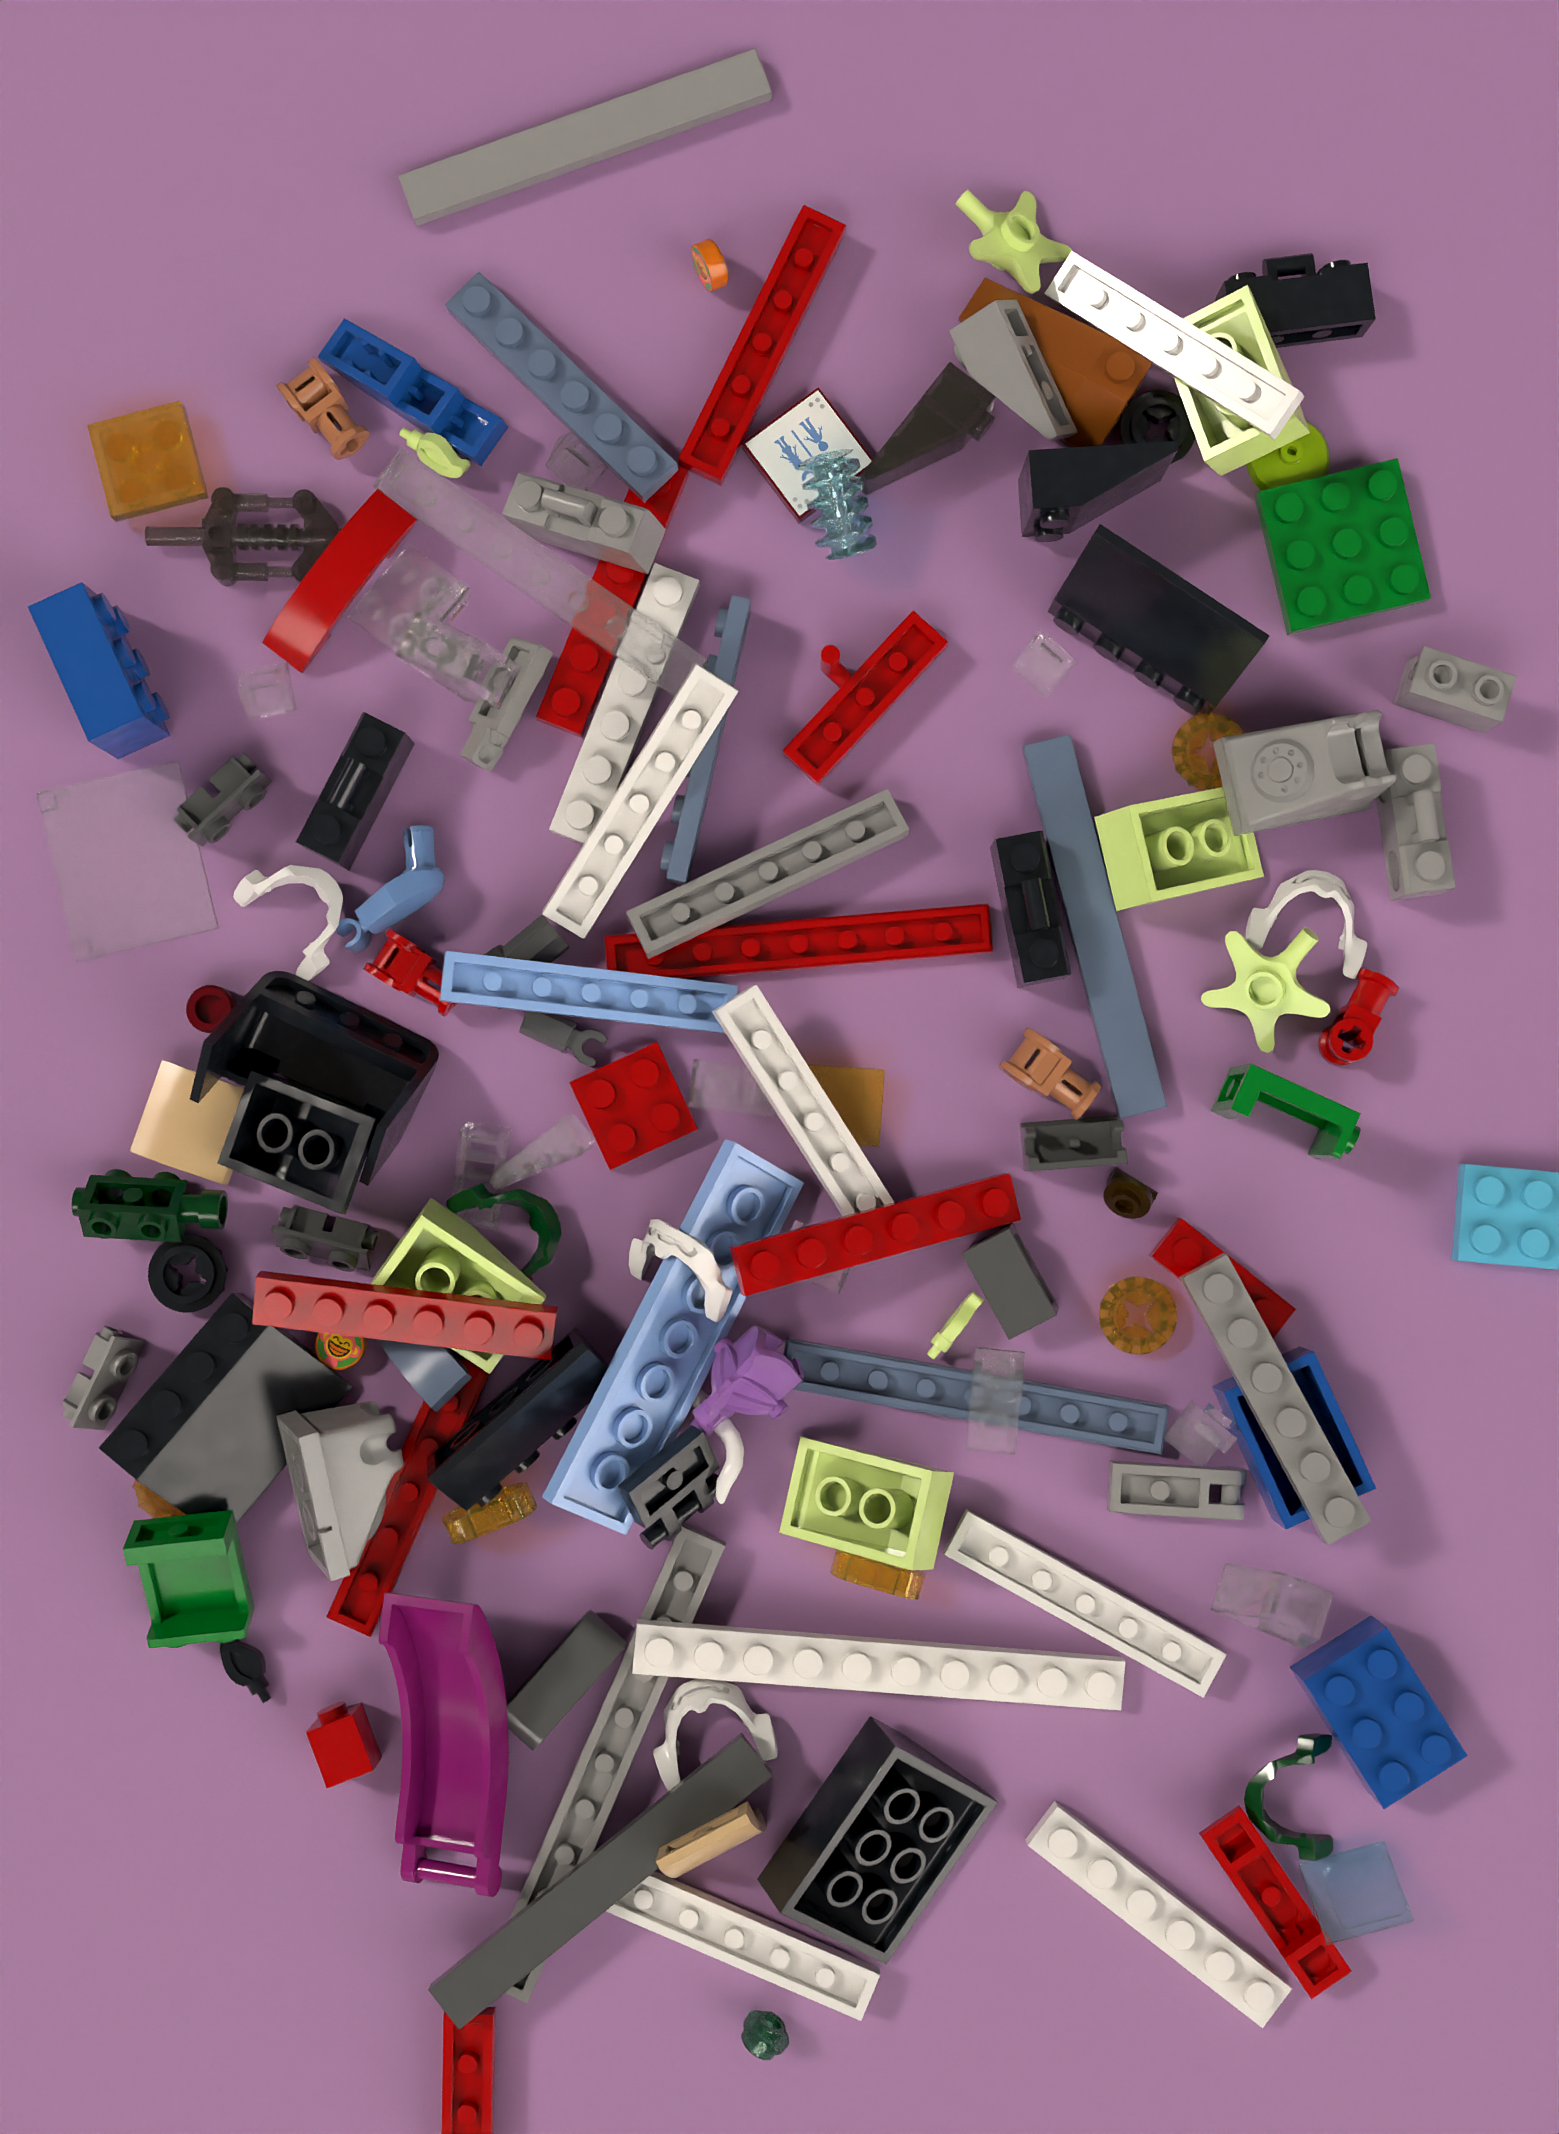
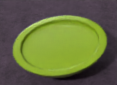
[1246,420,1330,491]

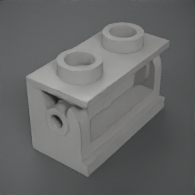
[1393,646,1517,733]

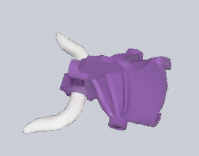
[690,1325,804,1504]

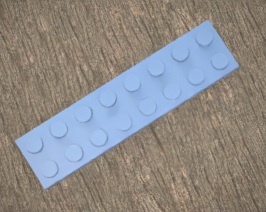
[542,1139,804,1535]

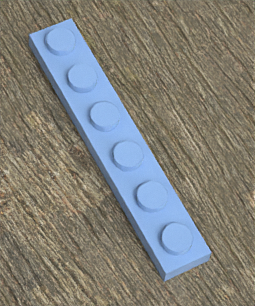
[439,951,738,1034]

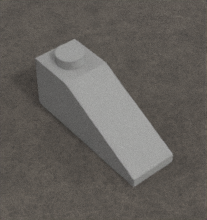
[949,299,1078,440]

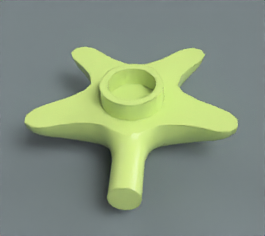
[955,189,1072,294]
[1201,927,1331,1053]

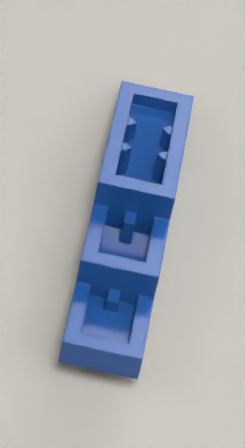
[318,318,508,466]

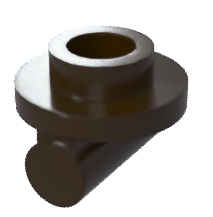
[1103,1167,1158,1219]

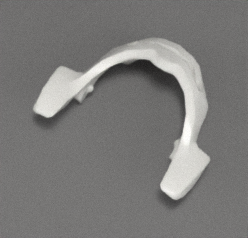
[233,865,343,981]
[1245,870,1367,979]
[629,1219,733,1322]
[653,1679,778,1791]

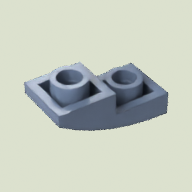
[377,1339,472,1412]

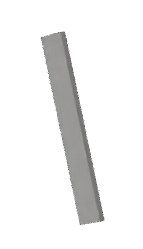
[398,48,772,227]

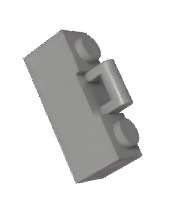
[502,472,666,574]
[1376,743,1456,901]

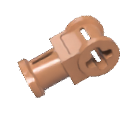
[276,357,369,460]
[998,1027,1102,1120]

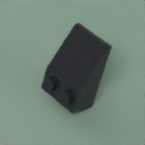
[1018,441,1178,542]
[217,1070,380,1215]

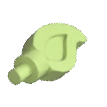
[399,427,470,478]
[927,1291,984,1359]

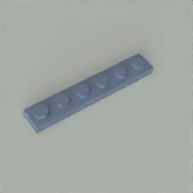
[445,272,679,503]
[660,595,751,886]

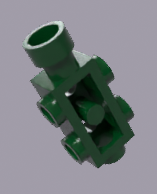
[72,1169,228,1242]

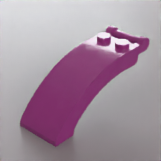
[379,1593,509,1897]

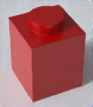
[306,1701,382,1788]

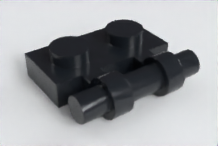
[618,1425,719,1549]

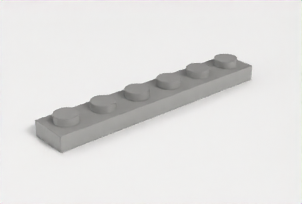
[626,789,910,959]
[1180,1254,1372,1545]

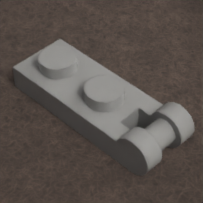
[1107,1460,1247,1520]

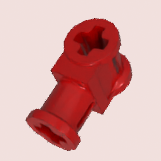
[363,928,456,1017]
[1318,968,1399,1066]

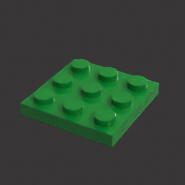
[1254,458,1431,635]

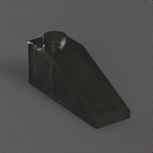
[859,362,996,495]

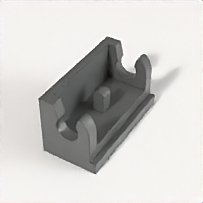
[1020,1116,1128,1171]
[962,1223,1059,1340]

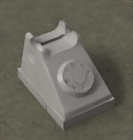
[1213,710,1397,836]
[276,1401,404,1581]

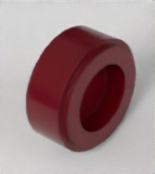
[186,985,238,1034]

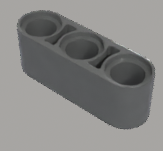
[506,1609,627,1751]

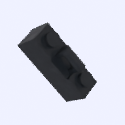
[1215,253,1376,348]
[296,712,415,871]
[990,831,1071,988]

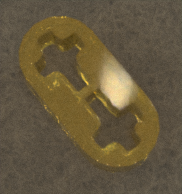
[442,1482,538,1544]
[830,1549,926,1600]

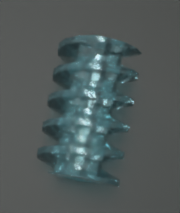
[798,449,877,560]

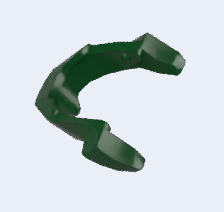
[446,1183,562,1278]
[1244,1733,1334,1861]

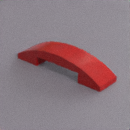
[262,489,418,673]
[1199,1805,1352,2000]

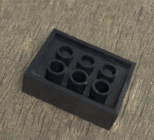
[1048,524,1270,717]
[99,1293,353,1524]
[757,1716,998,1964]

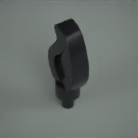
[220,1639,271,1703]

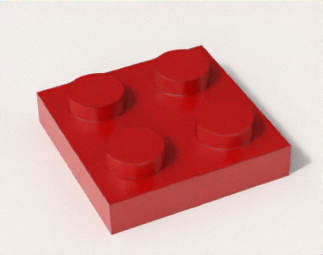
[569,1042,698,1170]

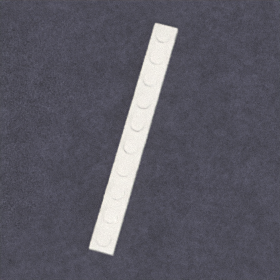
[632,1619,1125,1711]

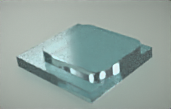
[1299,1841,1414,1945]

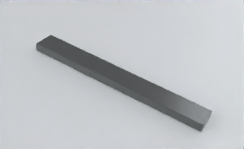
[428,1732,772,2030]

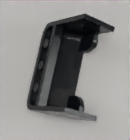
[190,971,439,1186]

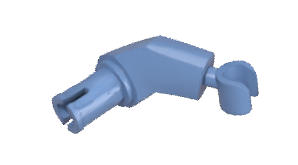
[336,825,445,952]

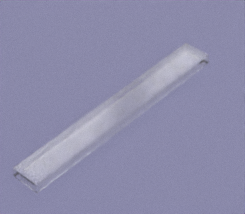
[373,448,710,698]

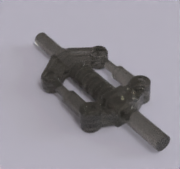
[145,487,342,586]

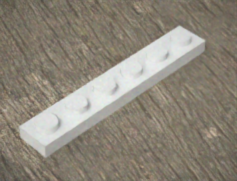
[1044,251,1305,440]
[549,563,700,845]
[542,663,739,939]
[712,985,894,1216]
[943,1508,1227,1698]
[1025,1801,1292,2028]
[606,1871,880,2021]

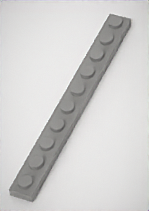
[504,1524,726,2003]

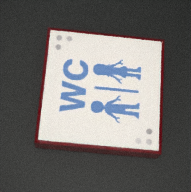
[742,387,876,524]

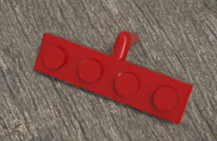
[782,610,949,786]

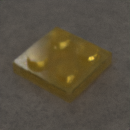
[87,401,209,522]

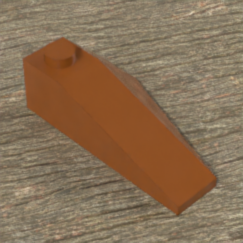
[959,278,1153,447]

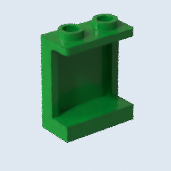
[1211,1063,1361,1159]
[123,1510,255,1648]

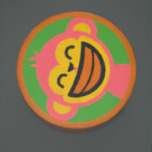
[691,238,728,292]
[315,1332,367,1370]

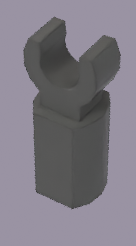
[519,1011,608,1067]

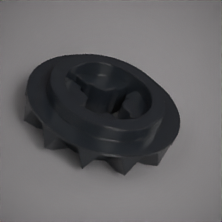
[1119,390,1196,464]
[148,1234,229,1313]

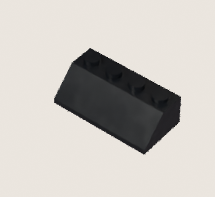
[427,1327,609,1511]

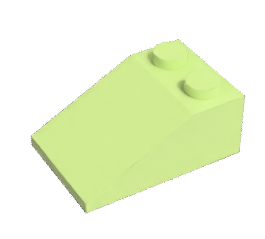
[1174,285,1310,476]
[1094,787,1264,911]
[371,1198,546,1374]
[779,1437,954,1571]

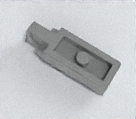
[460,636,553,772]

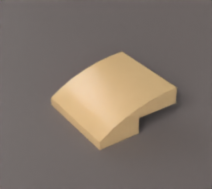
[130,1060,244,1185]
[656,1801,767,1878]

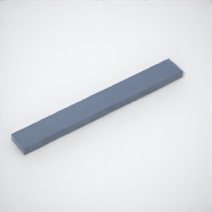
[1022,734,1167,1119]
[783,1338,1170,1455]

